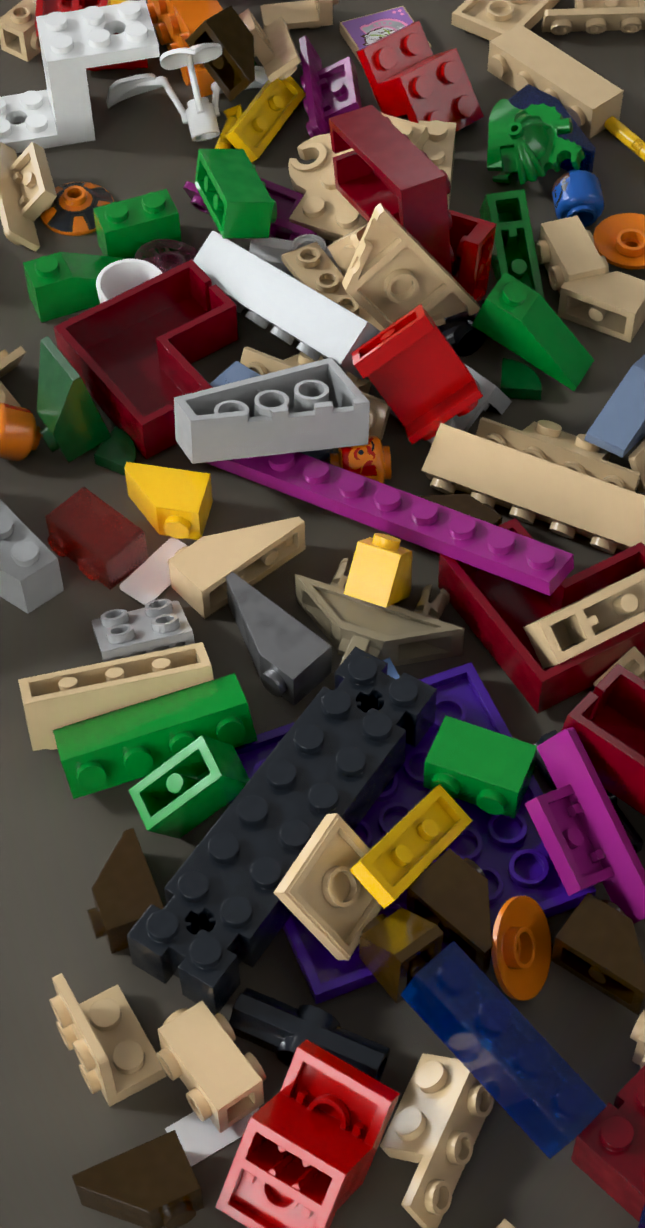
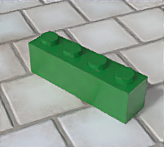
[53,673,258,799]

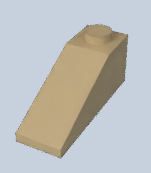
[168,516,306,619]
[523,569,645,669]

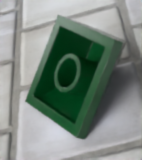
[37,336,112,463]

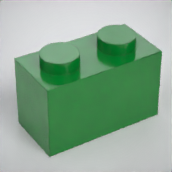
[93,189,182,260]
[423,715,537,819]
[128,735,250,839]

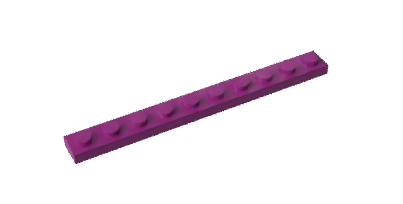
[205,452,574,596]

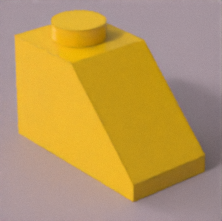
[124,462,213,540]
[343,533,412,608]

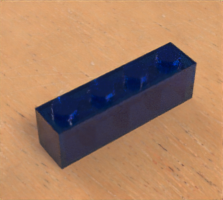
[401,941,607,1159]

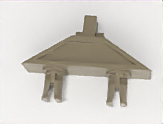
[295,558,465,666]

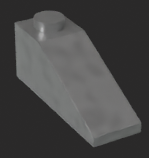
[226,572,332,706]

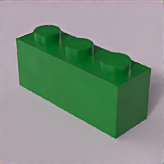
[195,149,277,238]

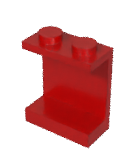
[351,304,483,445]

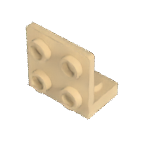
[49,973,166,1107]

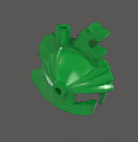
[487,98,585,185]

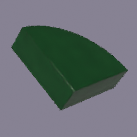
[500,358,542,400]
[94,426,137,476]

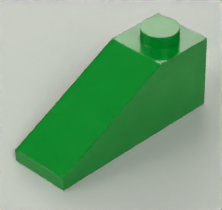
[479,189,545,299]
[23,252,132,323]
[472,272,594,391]

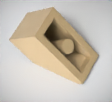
[558,271,645,343]

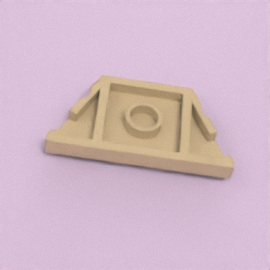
[342,203,480,329]

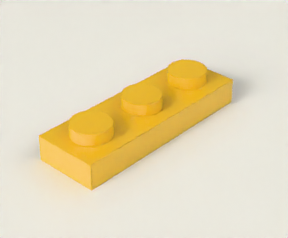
[225,76,306,163]
[350,784,473,909]

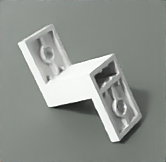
[0,0,160,153]

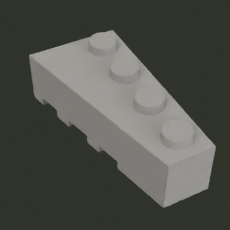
[174,357,370,464]
[0,499,64,613]

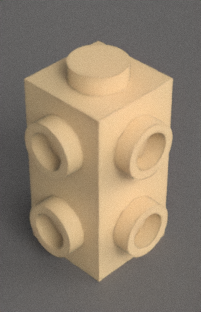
[0,0,41,62]
[535,215,609,294]
[156,1001,266,1133]

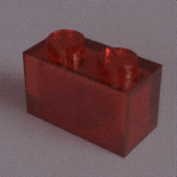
[45,487,148,590]

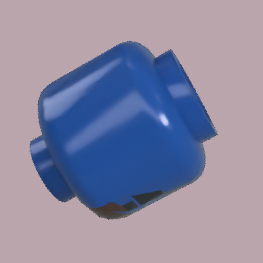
[552,169,605,228]

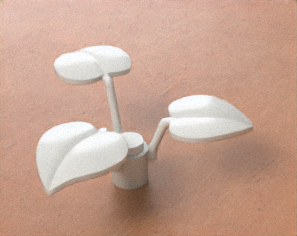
[106,43,268,142]

